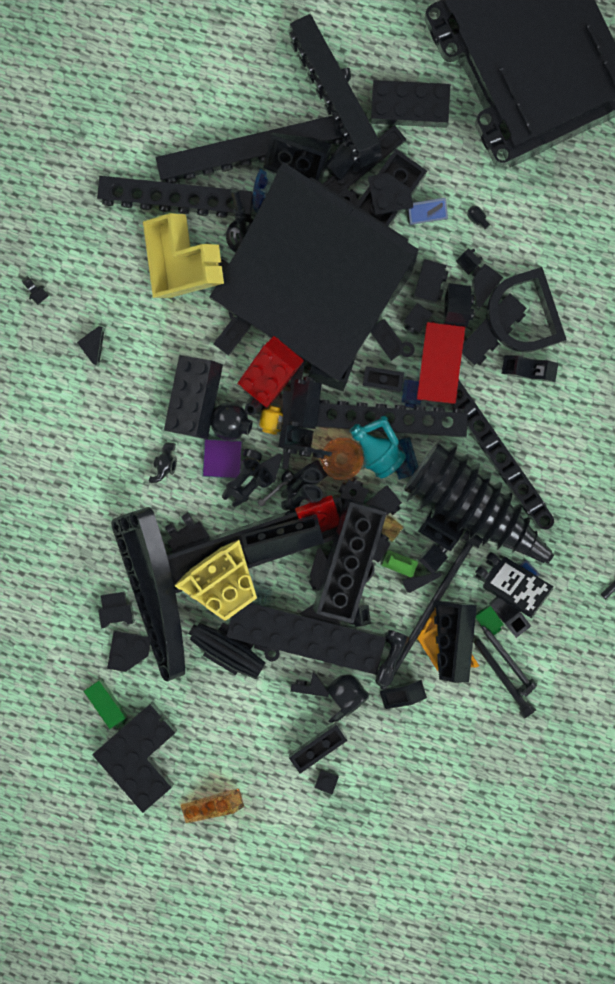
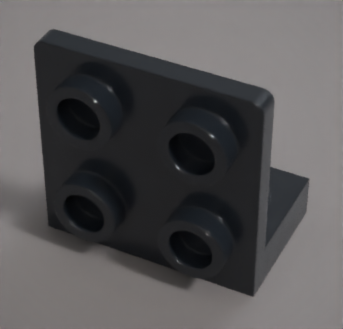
[278,424,332,459]

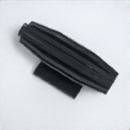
[188,623,266,679]

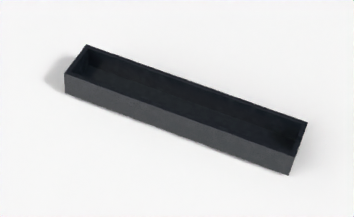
[166,494,344,593]

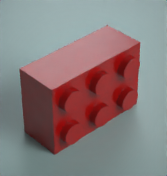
[237,336,304,408]

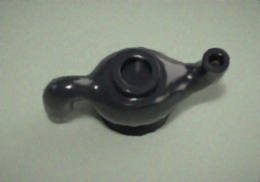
[149,442,177,483]

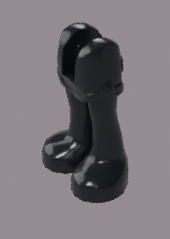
[222,458,273,508]
[281,467,323,511]
[375,630,409,687]

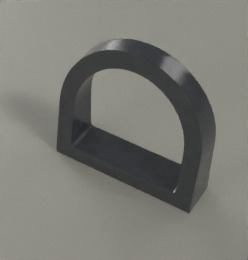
[487,267,567,352]

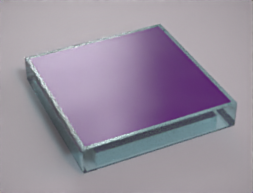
[202,439,243,479]

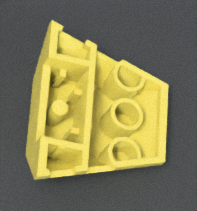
[175,540,257,621]

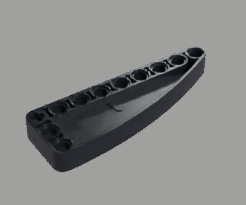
[111,507,185,682]

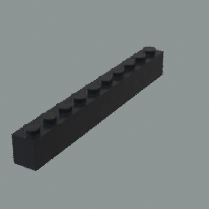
[155,116,343,183]

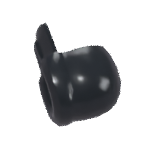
[327,675,369,723]

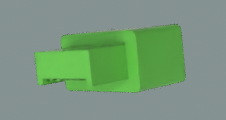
[382,550,418,577]

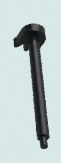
[481,625,537,697]

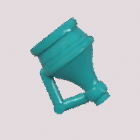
[349,416,406,479]

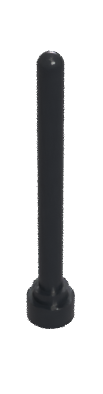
[474,638,536,719]

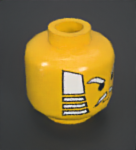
[259,405,283,435]

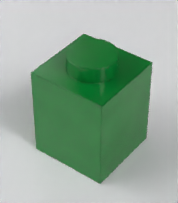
[476,605,504,635]

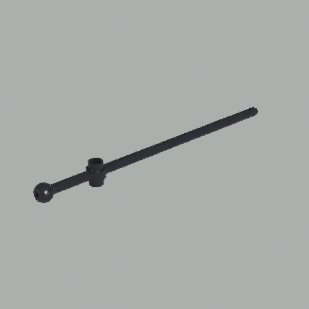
[380,492,504,690]

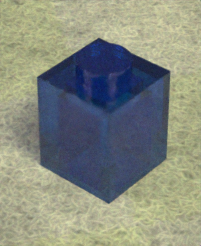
[401,379,421,409]

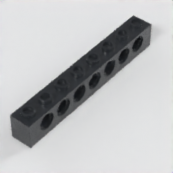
[97,176,253,218]
[316,400,468,438]

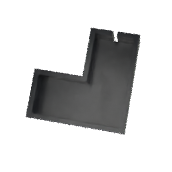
[92,701,177,813]

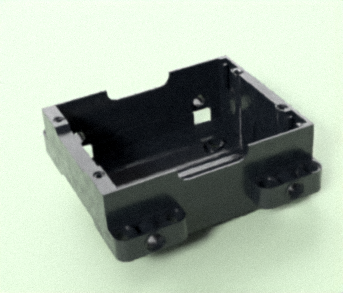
[425,0,615,168]

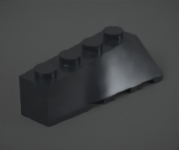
[432,600,477,683]

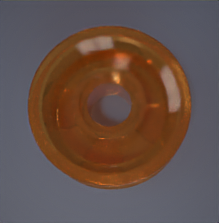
[321,438,363,480]

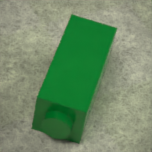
[83,678,128,729]

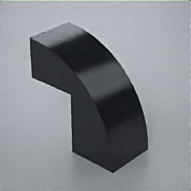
[501,355,558,382]

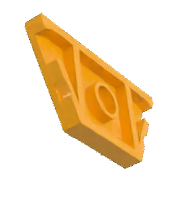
[417,608,479,671]

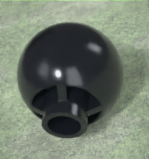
[211,402,253,441]

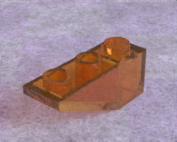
[181,788,245,823]

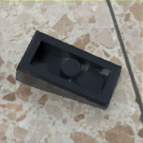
[401,572,442,593]

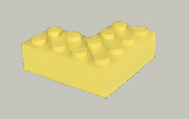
[143,213,224,298]

